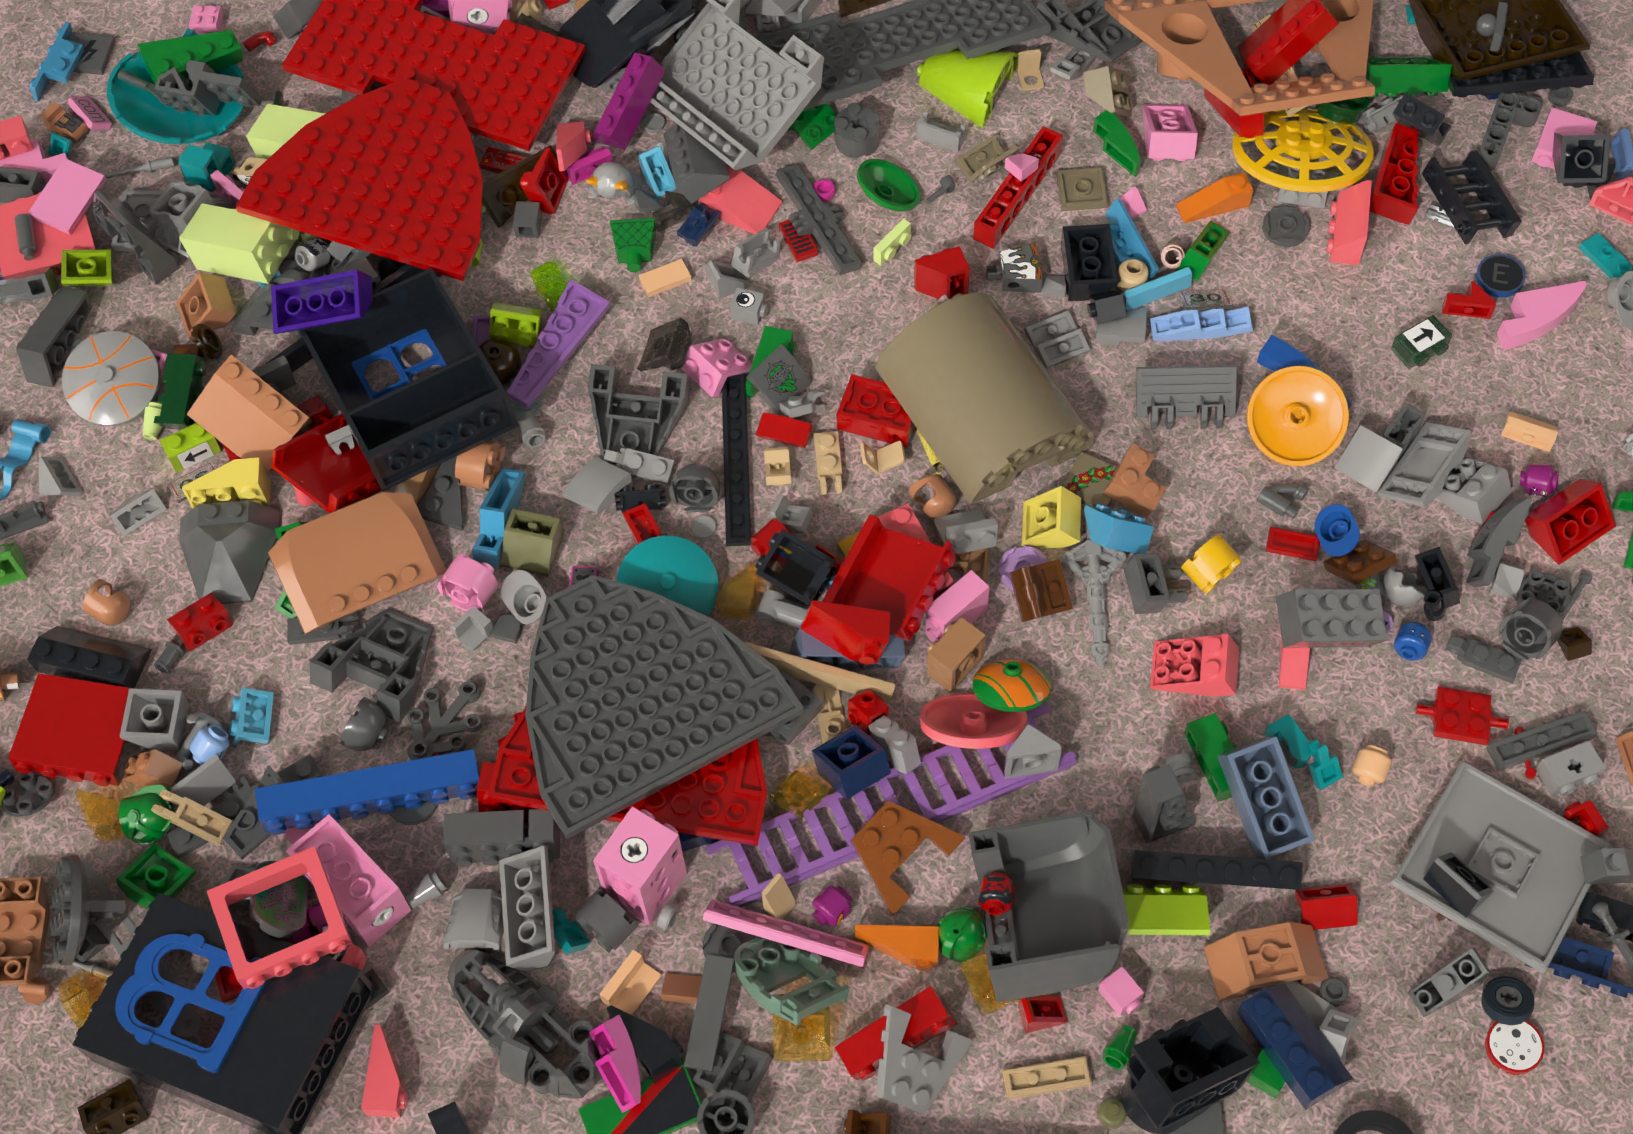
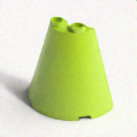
[917,49,1018,128]

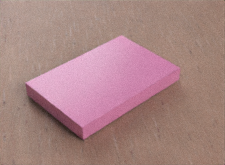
[27,158,107,235]

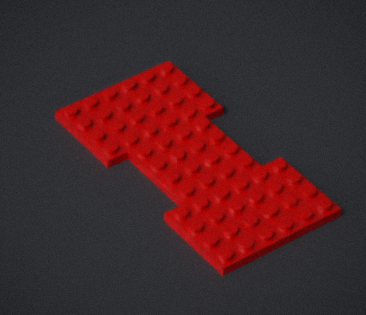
[282,0,586,151]

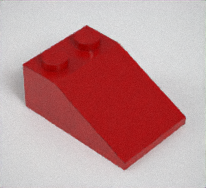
[801,600,890,665]

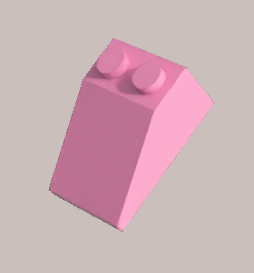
[1142,104,1198,161]

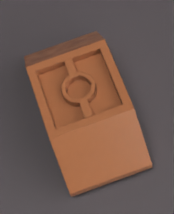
[0,876,50,985]
[1203,922,1328,1002]

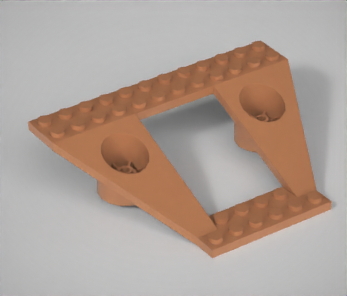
[1105,0,1375,116]

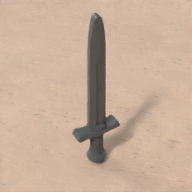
[1592,902,1633,972]

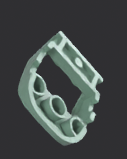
[734,937,850,1025]

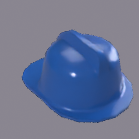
[1314,504,1360,557]

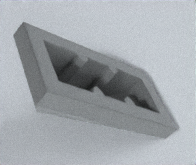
[39,457,83,496]
[109,488,167,536]

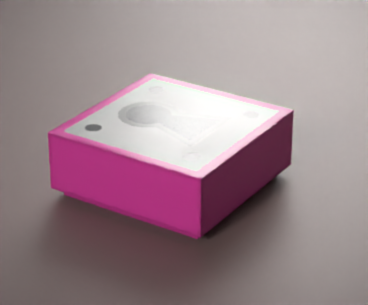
[569,566,599,587]

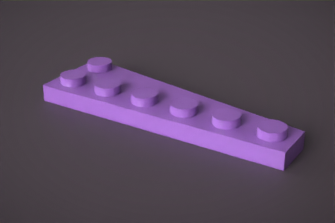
[507,279,610,409]

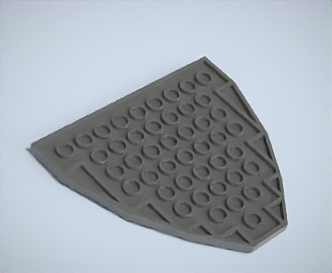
[525,575,804,840]

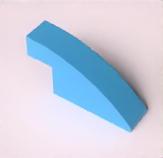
[473,468,526,568]

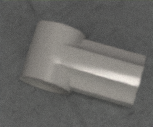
[755,590,809,628]

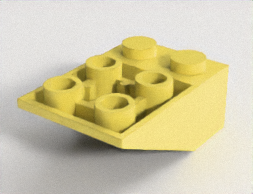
[182,458,271,508]

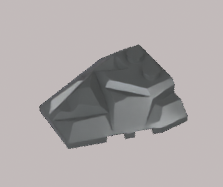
[231,258,328,340]

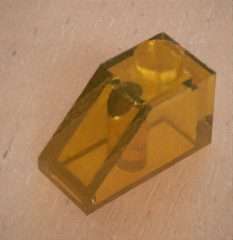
[716,564,759,620]
[75,789,123,842]
[58,970,98,1029]

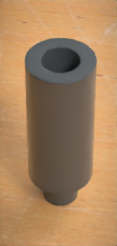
[14,214,37,261]

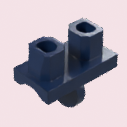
[677,202,720,247]

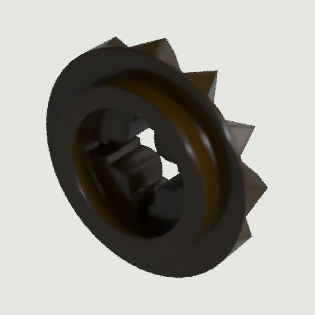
[191,324,222,359]

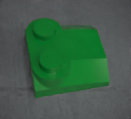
[116,843,197,910]

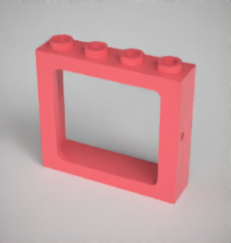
[207,846,353,989]

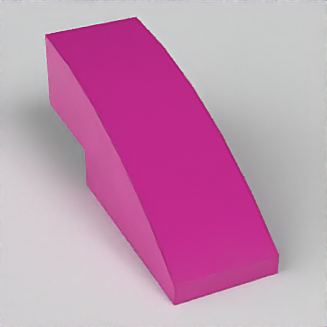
[589,1015,641,1113]

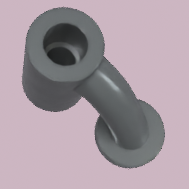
[1257,482,1309,519]

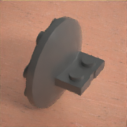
[50,853,125,966]

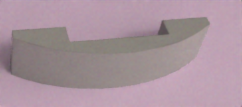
[1050,48,1097,80]

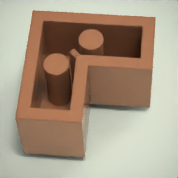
[1103,443,1166,518]

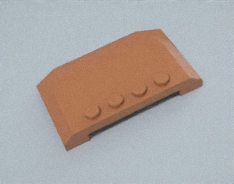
[268,492,446,635]

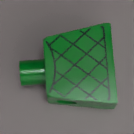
[610,218,656,272]

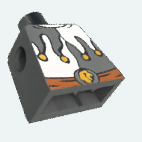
[986,243,1042,293]

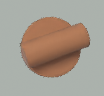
[18,977,51,1005]

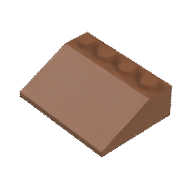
[187,354,313,475]

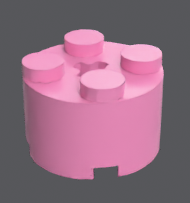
[437,553,498,611]

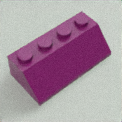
[591,53,665,150]

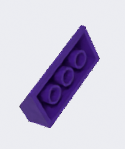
[271,270,373,334]

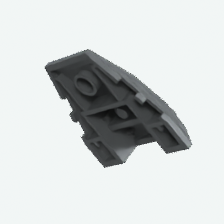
[179,500,281,604]

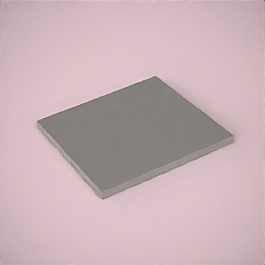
[1390,760,1612,973]

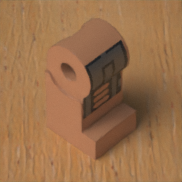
[40,102,88,143]

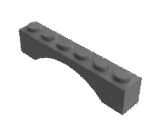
[0,266,59,304]

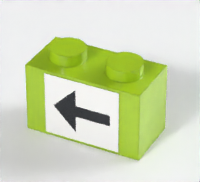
[159,423,221,473]

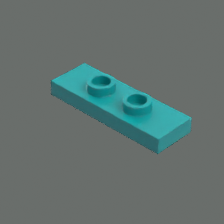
[1579,233,1633,279]

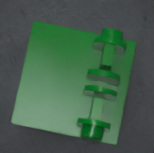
[788,104,837,150]

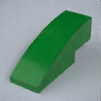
[1093,110,1140,177]

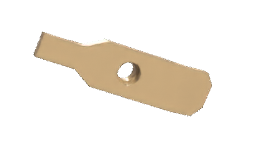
[812,684,847,744]

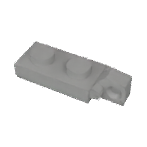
[604,448,675,485]

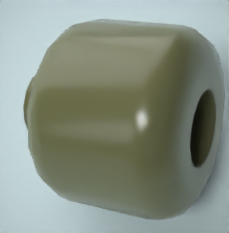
[1097,1098,1127,1129]

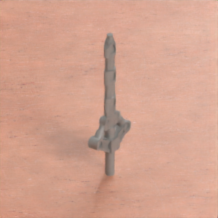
[1061,517,1126,668]

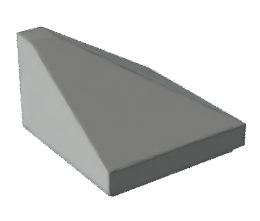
[1041,275,1066,297]

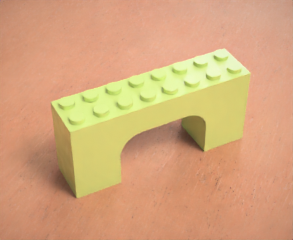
[179,104,325,284]

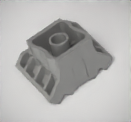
[147,182,233,258]

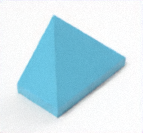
[638,146,677,198]

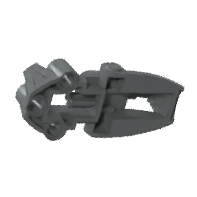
[447,948,602,1098]

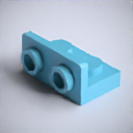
[229,688,274,745]

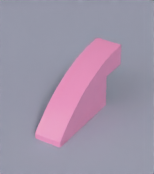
[0,139,68,185]
[1497,281,1587,350]

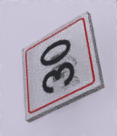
[1178,288,1234,312]
[167,460,217,503]

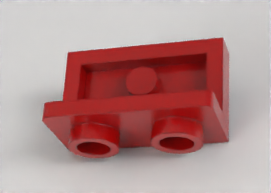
[167,592,233,652]

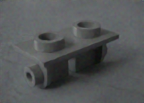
[0,501,49,540]

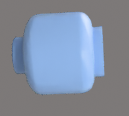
[189,725,230,765]

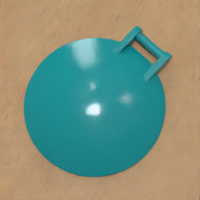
[107,28,245,144]

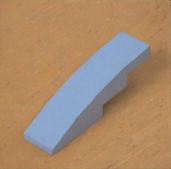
[1150,307,1253,341]

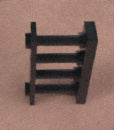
[1422,151,1522,244]

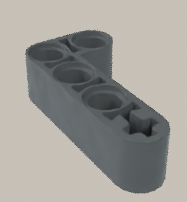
[1479,92,1542,171]

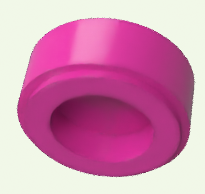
[813,179,835,202]

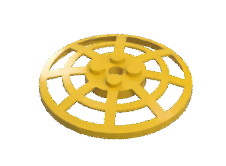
[1232,108,1374,192]

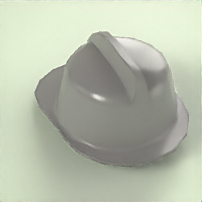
[1606,271,1633,329]
[501,570,550,625]

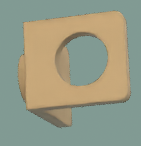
[1017,49,1044,91]
[860,441,906,474]

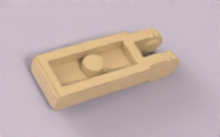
[813,431,842,495]
[151,789,233,846]

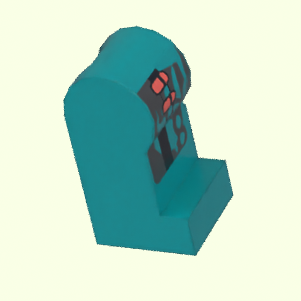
[1264,714,1311,768]

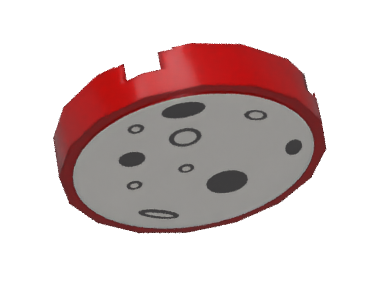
[1484,1021,1545,1075]

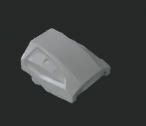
[443,889,504,950]

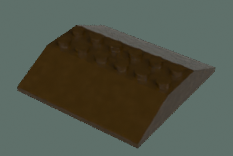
[1409,0,1590,80]

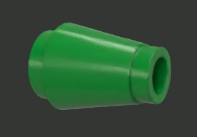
[1103,1025,1137,1070]

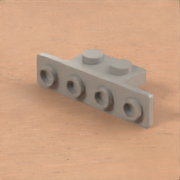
[1264,162,1353,208]

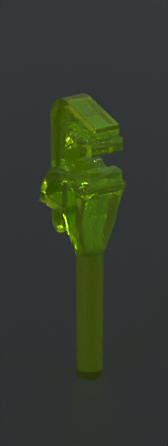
[530,262,568,313]

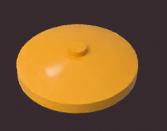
[1246,366,1349,466]

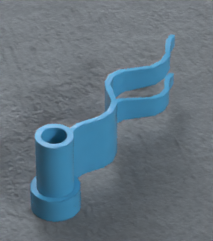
[0,419,51,502]

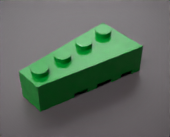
[137,30,243,86]

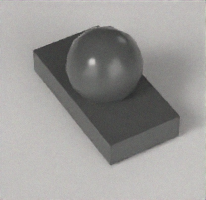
[1476,2,1508,52]

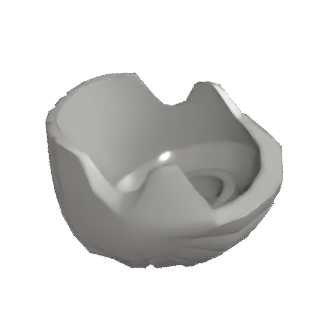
[1384,566,1428,607]

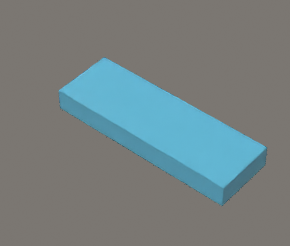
[1122,267,1192,311]

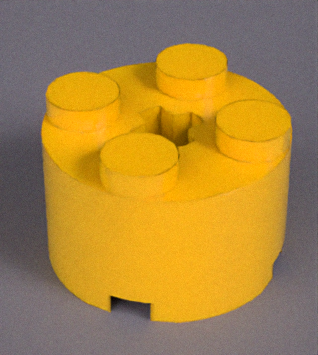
[1181,534,1243,594]

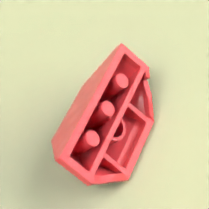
[1589,177,1633,225]

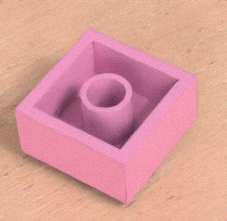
[189,5,224,34]

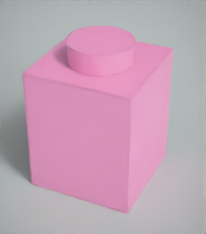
[1098,967,1144,1016]

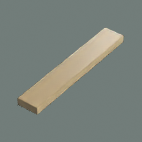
[741,642,895,703]

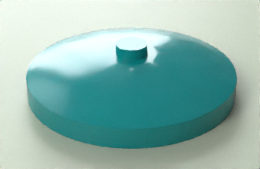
[616,536,719,617]

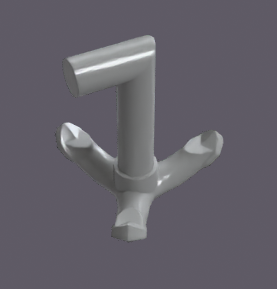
[174,711,223,770]

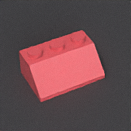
[1326,180,1372,265]

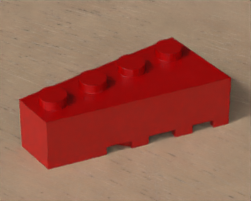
[1204,68,1264,138]
[1369,123,1418,225]
[835,986,958,1081]

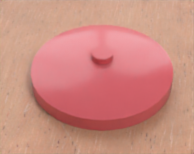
[920,692,1027,749]

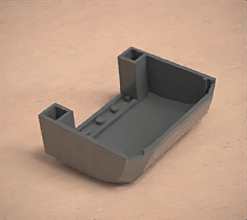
[969,810,1129,1003]

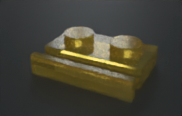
[768,770,829,819]

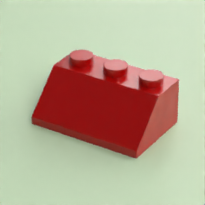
[1525,479,1616,565]

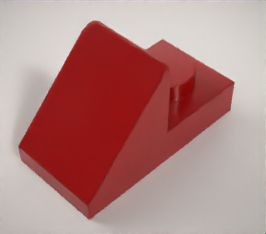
[1442,281,1496,319]

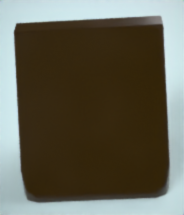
[1557,627,1592,661]

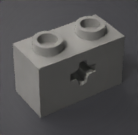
[1536,741,1606,796]

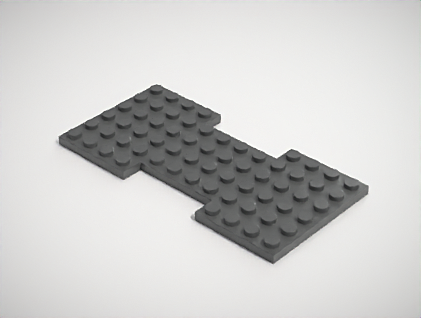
[754,0,1051,111]

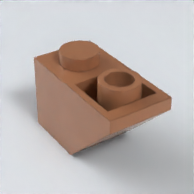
[122,749,183,788]

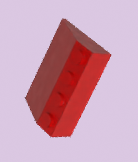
[1237,0,1339,85]

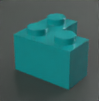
[178,142,236,192]

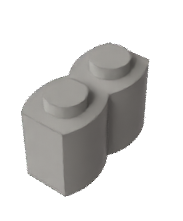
[869,716,921,774]

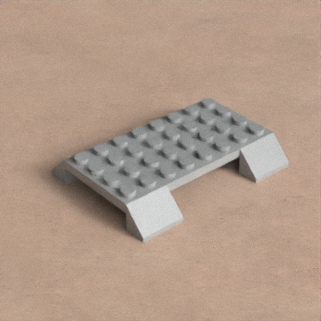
[650,0,824,170]

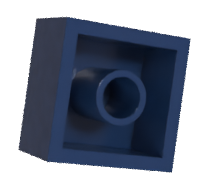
[812,725,891,799]

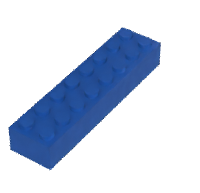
[254,749,479,835]

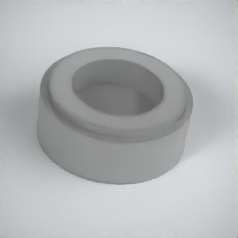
[657,902,679,931]

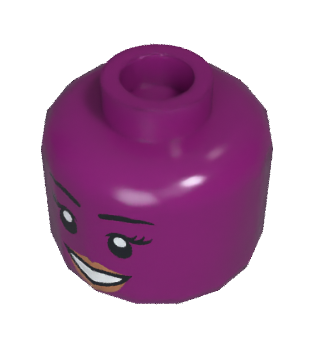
[1520,463,1559,496]

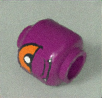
[812,886,853,927]

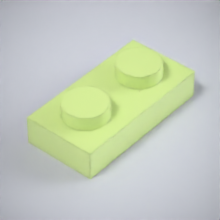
[873,218,911,266]

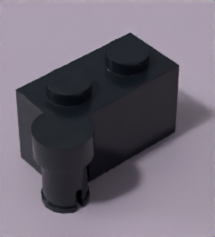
[1415,547,1460,621]

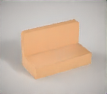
[1501,411,1558,452]
[599,950,661,1015]

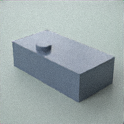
[1217,736,1315,859]

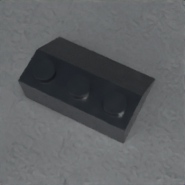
[1061,224,1118,302]

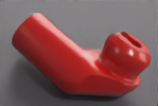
[243,30,277,52]

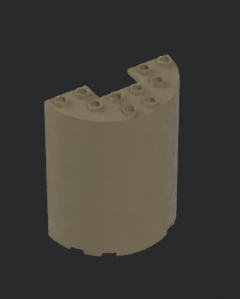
[875,293,1094,505]

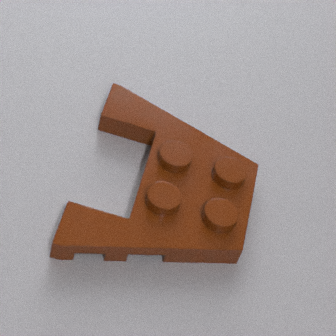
[851,800,965,916]

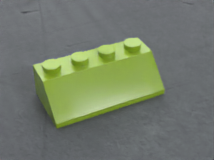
[1122,885,1210,935]

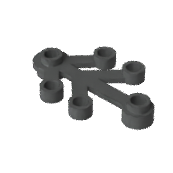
[407,681,482,760]

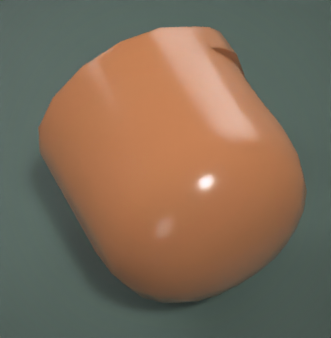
[909,474,956,519]
[83,579,131,626]

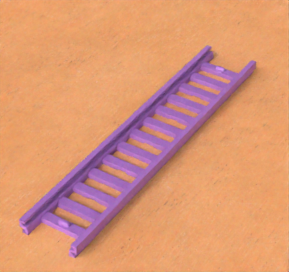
[706,703,1077,908]

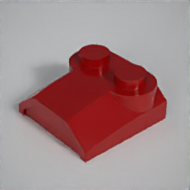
[520,148,569,214]

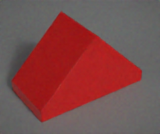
[1018,995,1068,1033]

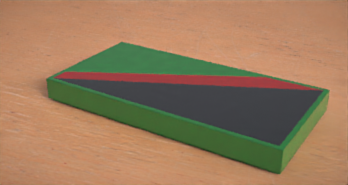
[578,1065,701,1134]

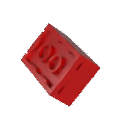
[836,374,915,448]

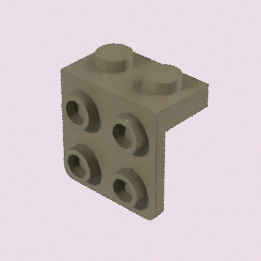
[955,135,1019,183]

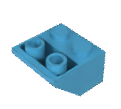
[1084,503,1154,554]

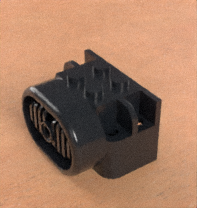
[1121,1007,1260,1134]

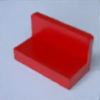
[1295,883,1358,930]

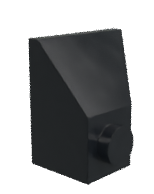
[1552,132,1610,183]

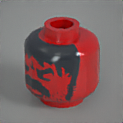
[978,872,1016,915]

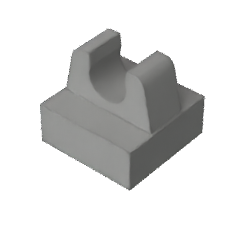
[325,425,354,455]

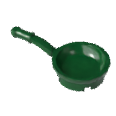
[1315,97,1370,124]

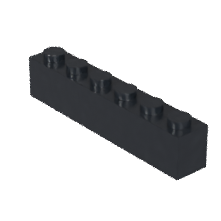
[1131,850,1303,890]

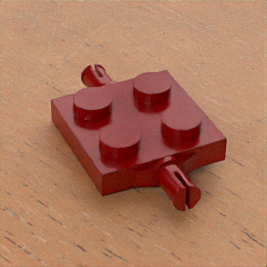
[1415,686,1509,746]

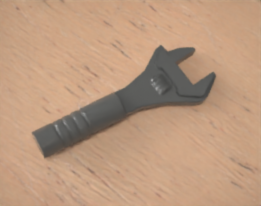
[117,69,173,106]

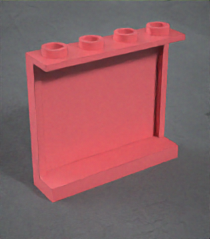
[0,192,97,277]

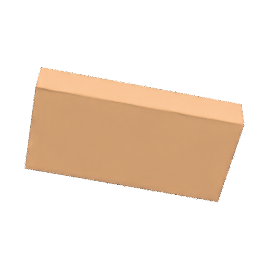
[638,259,692,297]

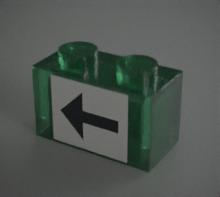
[1391,315,1452,370]

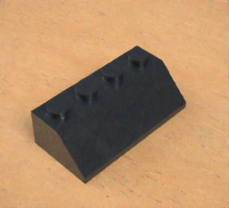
[27,626,152,688]

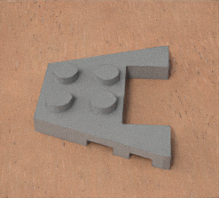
[876,1004,972,1115]

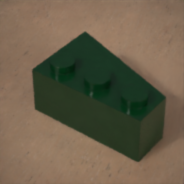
[154,353,206,430]

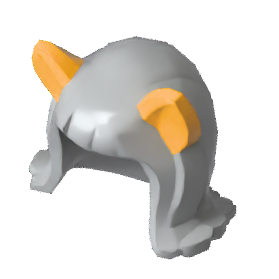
[586,162,642,205]

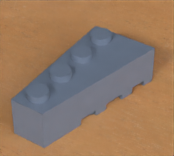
[790,626,905,671]

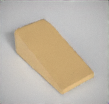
[762,873,796,920]

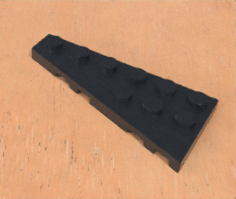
[1448,52,1594,98]

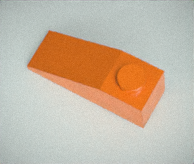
[1176,172,1253,223]
[855,925,939,971]

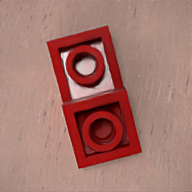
[756,412,813,448]

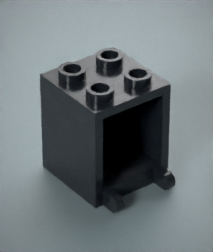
[755,529,839,607]

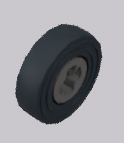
[1481,976,1535,1026]

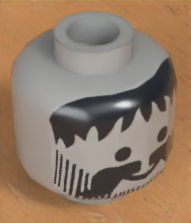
[295,238,331,272]

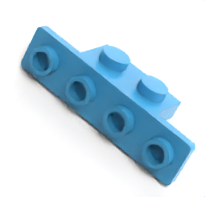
[30,22,84,101]
[1106,199,1159,282]

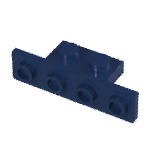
[1525,937,1633,998]

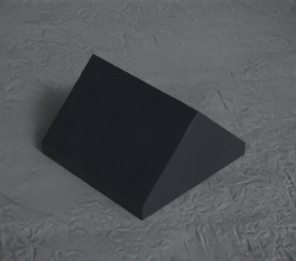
[1423,852,1494,918]

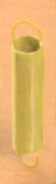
[915,426,943,474]

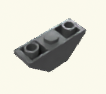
[1408,947,1491,1017]

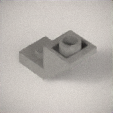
[1319,1009,1357,1065]

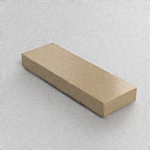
[1002,1056,1092,1100]

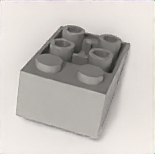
[1436,456,1512,524]

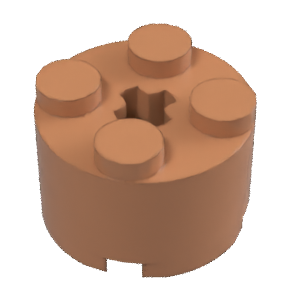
[455,441,505,491]

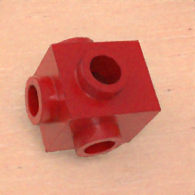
[847,689,889,735]

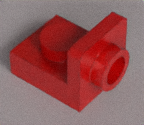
[297,395,333,429]
[1563,800,1609,838]

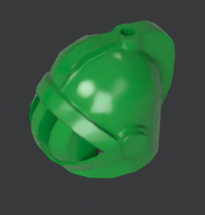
[119,785,175,845]
[937,906,987,962]

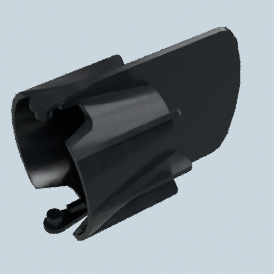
[559,0,698,88]

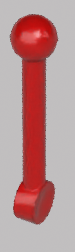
[1514,727,1536,780]

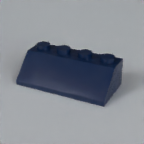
[1237,983,1353,1110]

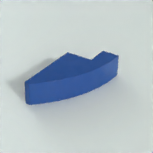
[1257,335,1352,410]

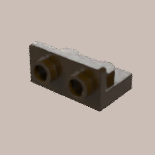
[77,1079,148,1134]

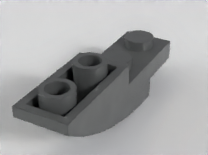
[1466,498,1532,587]

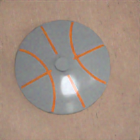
[62,331,161,427]

